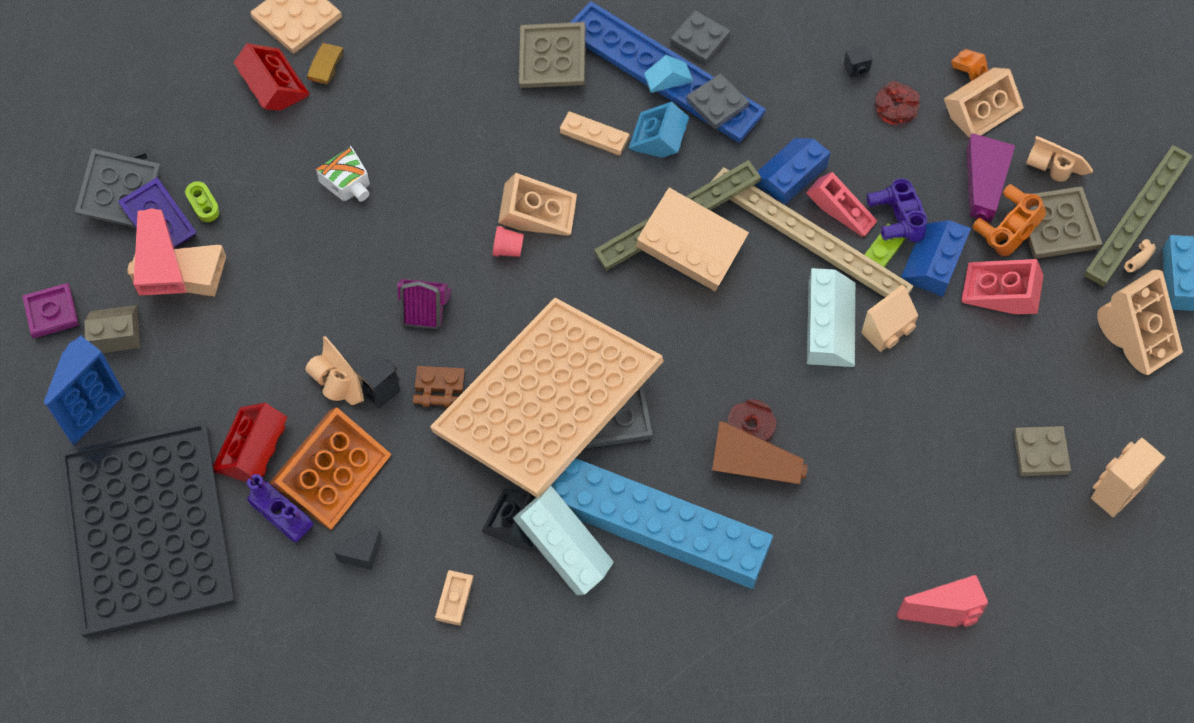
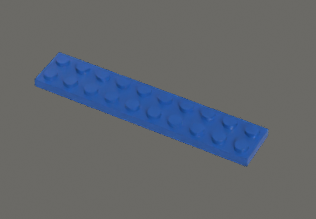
[570,1,766,143]

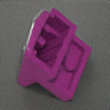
[397,279,451,329]

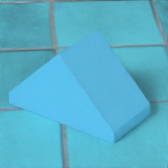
[644,55,693,93]

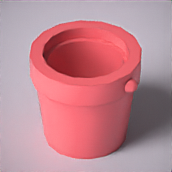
[492,226,524,257]

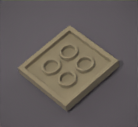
[519,22,586,88]
[1016,186,1102,259]

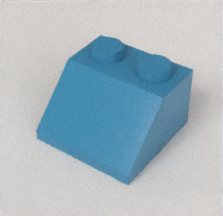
[629,102,689,158]

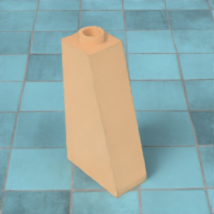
[128,245,226,297]

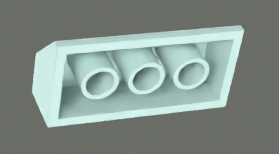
[807,268,855,367]
[513,486,614,595]

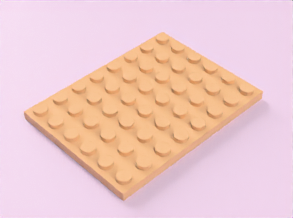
[430,298,664,498]

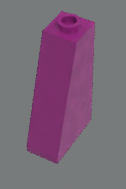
[966,133,1015,223]

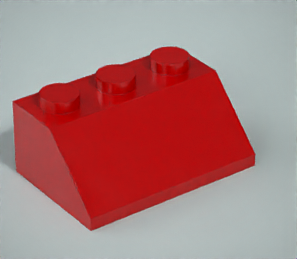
[234,44,310,111]
[214,403,288,482]

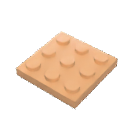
[250,0,342,54]

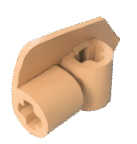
[1026,136,1093,182]
[305,336,364,405]

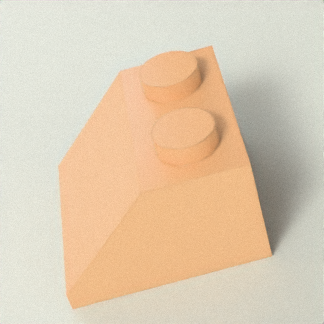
[861,285,918,352]

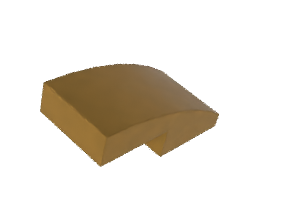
[307,43,343,84]

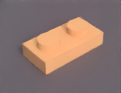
[435,570,473,626]

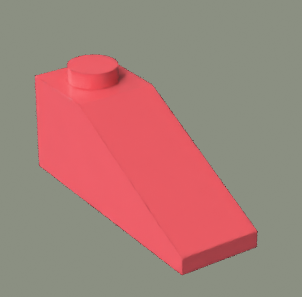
[806,172,877,237]

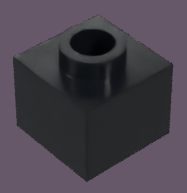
[843,46,873,77]

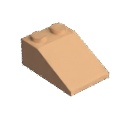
[498,173,577,236]

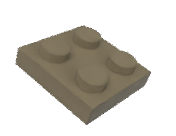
[1014,426,1071,476]

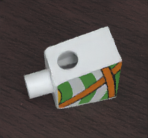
[316,146,370,201]

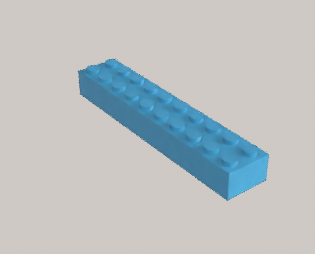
[550,458,773,589]

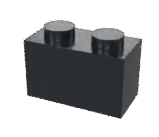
[358,355,400,409]

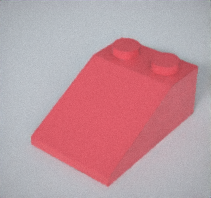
[962,259,1044,314]
[897,575,988,627]

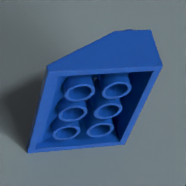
[43,335,126,445]

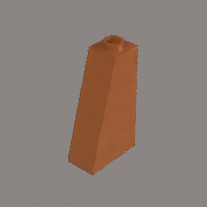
[712,421,808,484]

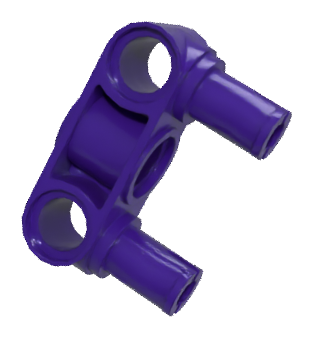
[866,178,927,242]
[246,474,314,543]

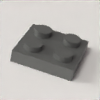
[670,10,730,64]
[686,73,749,130]

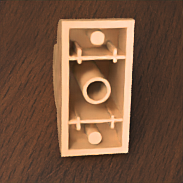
[1097,270,1183,375]

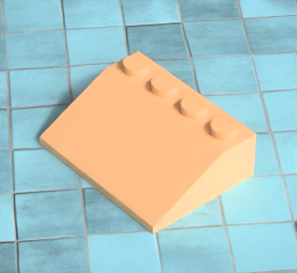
[635,188,749,291]

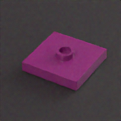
[22,283,79,339]

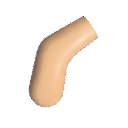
[1124,239,1156,272]

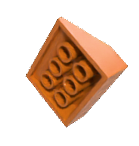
[269,407,392,530]

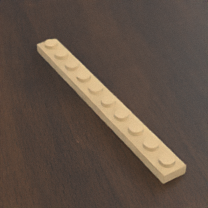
[712,167,913,297]

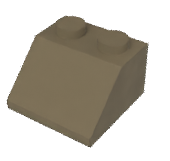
[84,305,140,353]

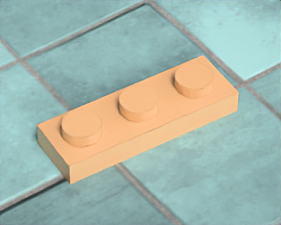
[560,112,629,156]

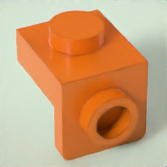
[951,49,989,81]

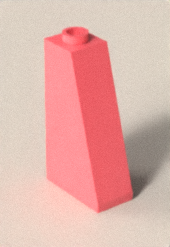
[133,208,186,296]

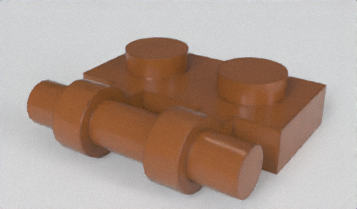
[413,366,465,408]

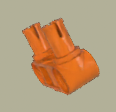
[972,184,1046,256]

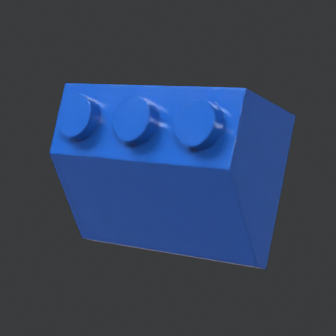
[755,138,831,205]
[901,220,971,297]

